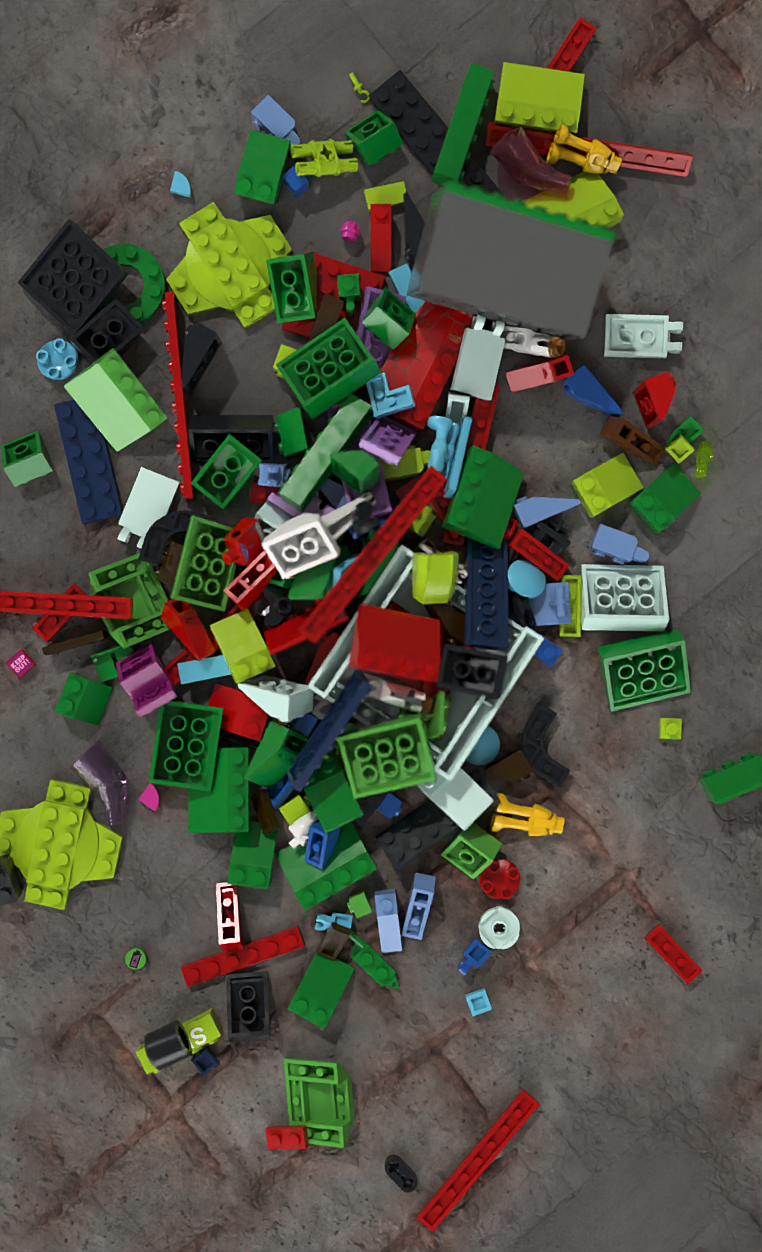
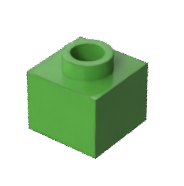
[347,889,372,918]

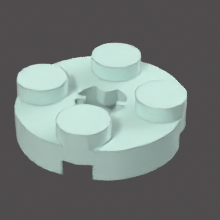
[478,906,520,949]

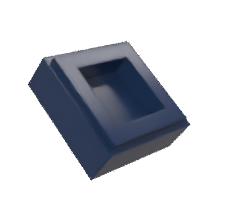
[190,1046,220,1077]

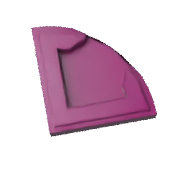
[138,783,160,811]

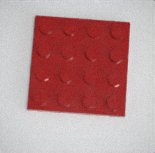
[282,251,385,339]

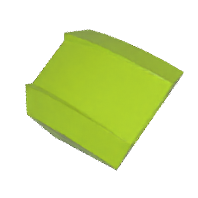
[412,551,459,604]

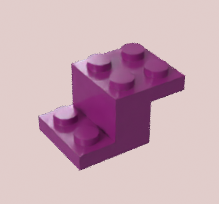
[116,642,176,717]

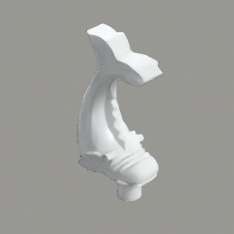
[289,811,318,849]

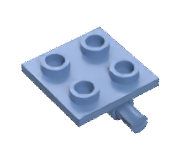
[528,582,572,626]

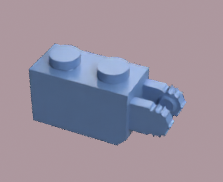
[251,95,302,150]
[258,463,291,487]
[589,524,649,565]

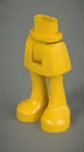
[547,124,622,174]
[490,793,565,836]

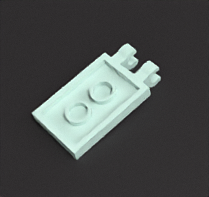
[604,314,683,358]
[450,315,505,401]
[118,467,181,549]

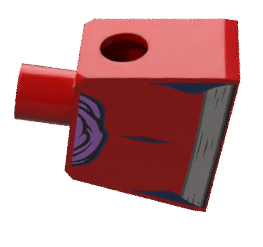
[222,517,265,566]

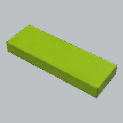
[559,575,582,637]

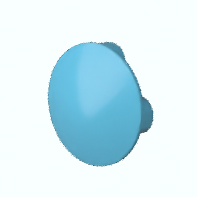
[36,338,78,380]
[508,559,546,599]
[465,726,500,765]

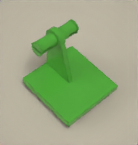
[397,691,447,740]

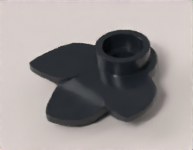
[252,586,294,626]

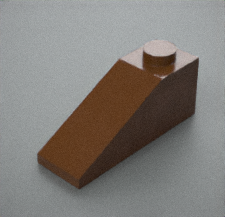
[600,416,665,466]

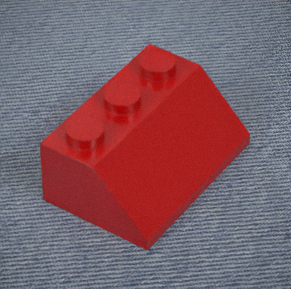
[632,371,677,430]

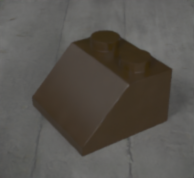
[156,541,184,587]

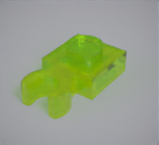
[694,441,714,479]

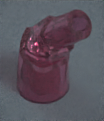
[491,127,572,195]

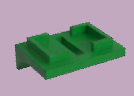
[90,645,135,683]

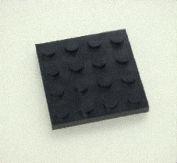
[17,219,129,335]

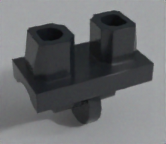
[533,519,571,555]

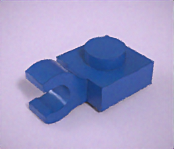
[457,937,492,975]

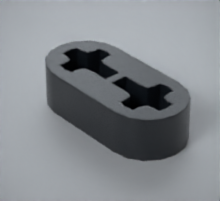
[385,1155,417,1193]

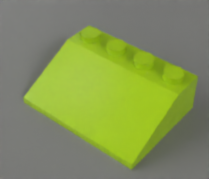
[494,62,585,136]
[524,172,624,228]

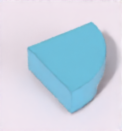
[170,171,192,198]

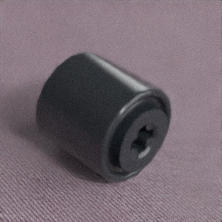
[144,1020,192,1070]

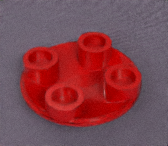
[479,858,520,899]

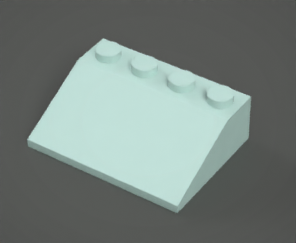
[581,564,669,632]

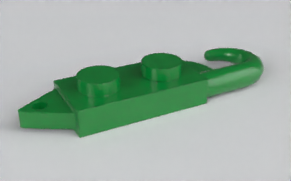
[349,930,399,989]

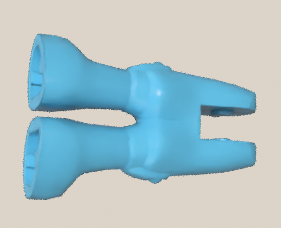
[427,416,460,478]

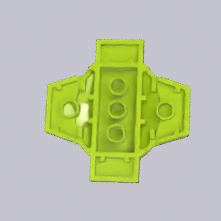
[166,202,292,329]
[0,779,124,910]

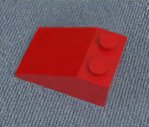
[208,683,270,741]

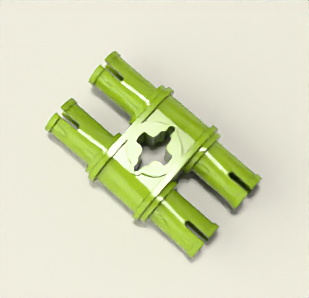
[290,139,358,177]

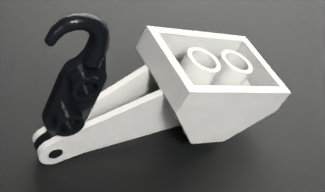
[262,492,378,579]

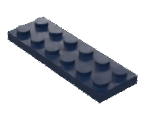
[54,400,123,525]
[465,537,508,651]
[287,669,372,791]

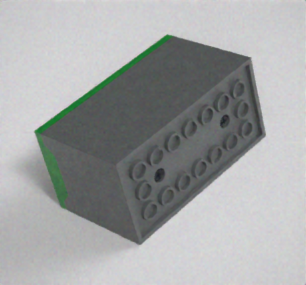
[406,180,615,340]

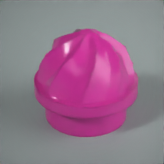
[340,221,361,242]

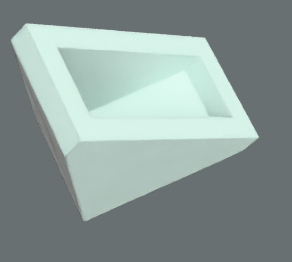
[445,391,470,424]

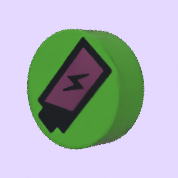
[125,947,147,970]

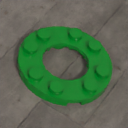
[96,244,166,324]

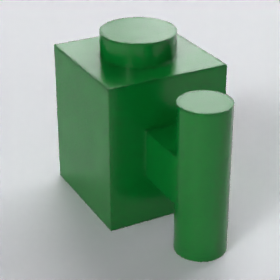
[337,274,360,316]

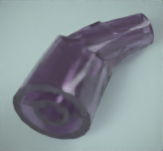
[71,740,128,825]

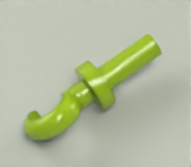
[349,72,370,103]

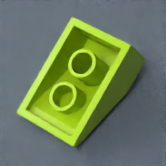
[570,453,644,519]
[209,609,275,684]

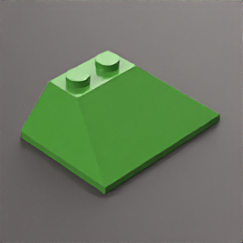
[89,553,170,649]
[284,1058,355,1148]

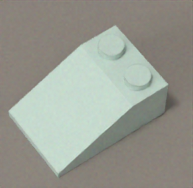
[238,674,314,722]
[417,768,494,831]

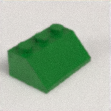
[698,752,762,805]

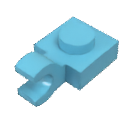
[315,912,353,931]

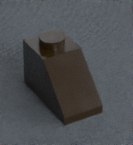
[484,748,534,782]

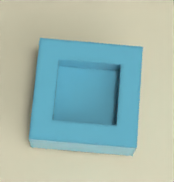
[465,988,492,1016]

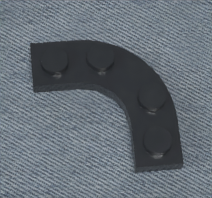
[138,510,216,566]
[522,702,571,788]

